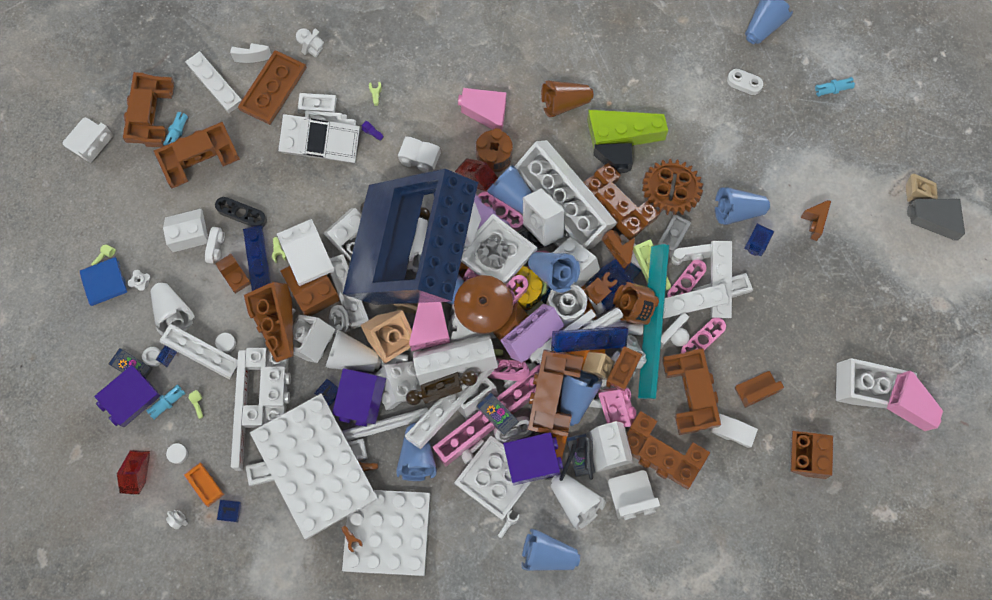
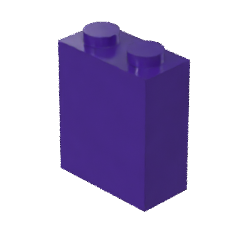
[94,365,161,427]
[332,368,386,427]
[503,432,563,486]

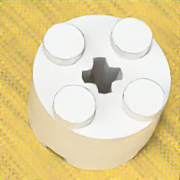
[546,284,587,329]

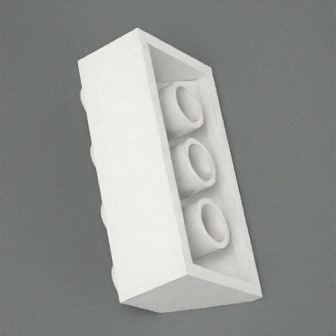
[413,333,498,386]

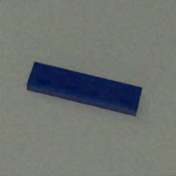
[243,226,271,291]
[551,326,628,352]

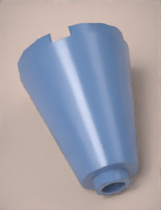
[745,0,793,44]
[487,165,532,214]
[715,187,770,225]
[528,252,580,293]
[560,370,602,426]
[396,423,437,481]
[521,529,580,571]

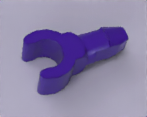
[361,121,384,141]

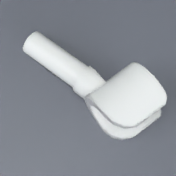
[462,439,485,464]
[498,510,519,538]

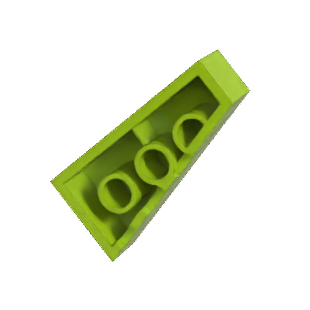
[587,110,668,149]

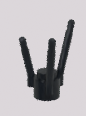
[559,437,593,481]

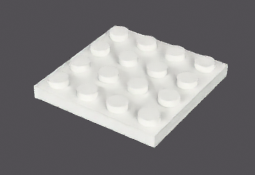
[342,490,430,576]

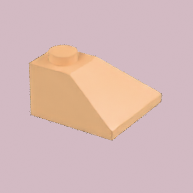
[361,310,412,363]

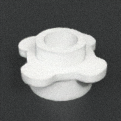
[128,270,151,291]
[166,510,188,529]

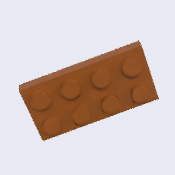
[238,50,307,125]

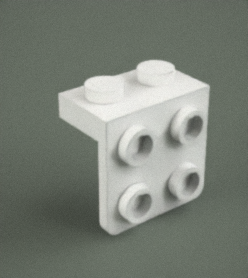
[63,117,114,164]
[375,361,421,410]
[608,470,660,521]

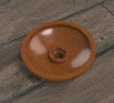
[454,275,513,334]

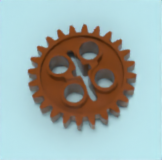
[642,159,703,215]

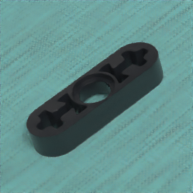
[215,197,267,229]

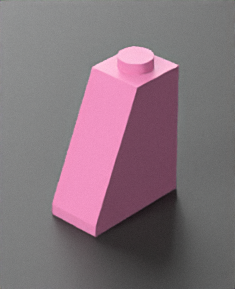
[458,88,506,130]
[409,302,450,351]
[887,371,943,431]

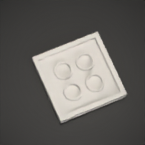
[461,214,537,285]
[454,436,531,521]

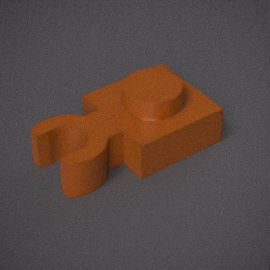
[584,272,617,305]

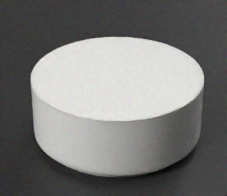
[215,333,236,353]
[142,347,163,367]
[166,443,188,464]

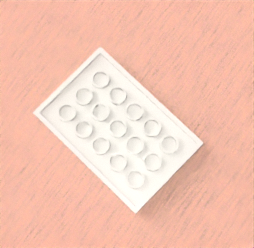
[250,394,378,540]

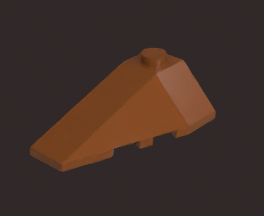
[244,282,294,362]

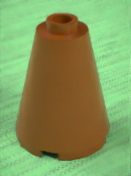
[541,80,594,117]

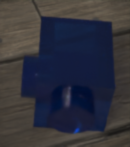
[744,223,774,256]

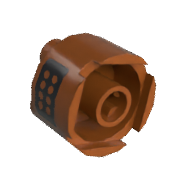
[476,128,513,172]
[613,282,659,325]

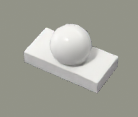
[660,313,690,349]

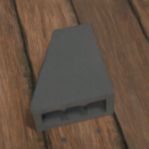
[907,199,965,240]

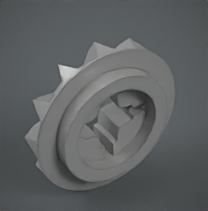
[478,237,509,268]
[329,305,352,335]

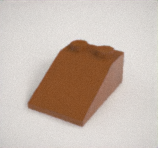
[280,266,340,316]

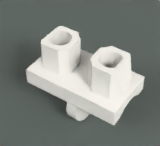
[296,28,324,58]

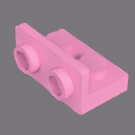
[598,388,637,427]

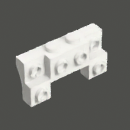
[242,348,291,428]

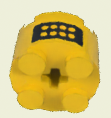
[506,266,542,310]

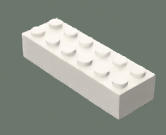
[515,140,617,249]

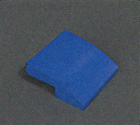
[80,257,127,306]

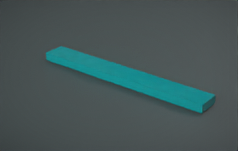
[638,244,669,399]

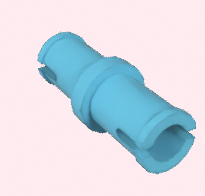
[815,77,855,97]
[163,112,188,146]
[146,384,186,420]

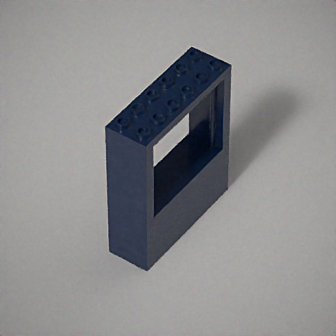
[343,169,478,305]

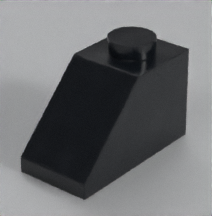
[593,143,633,173]

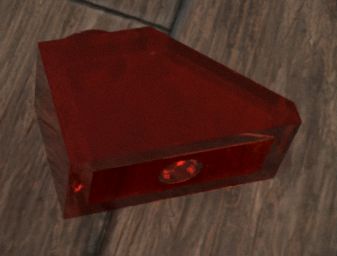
[455,158,498,191]
[117,450,150,495]

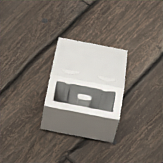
[323,208,361,261]

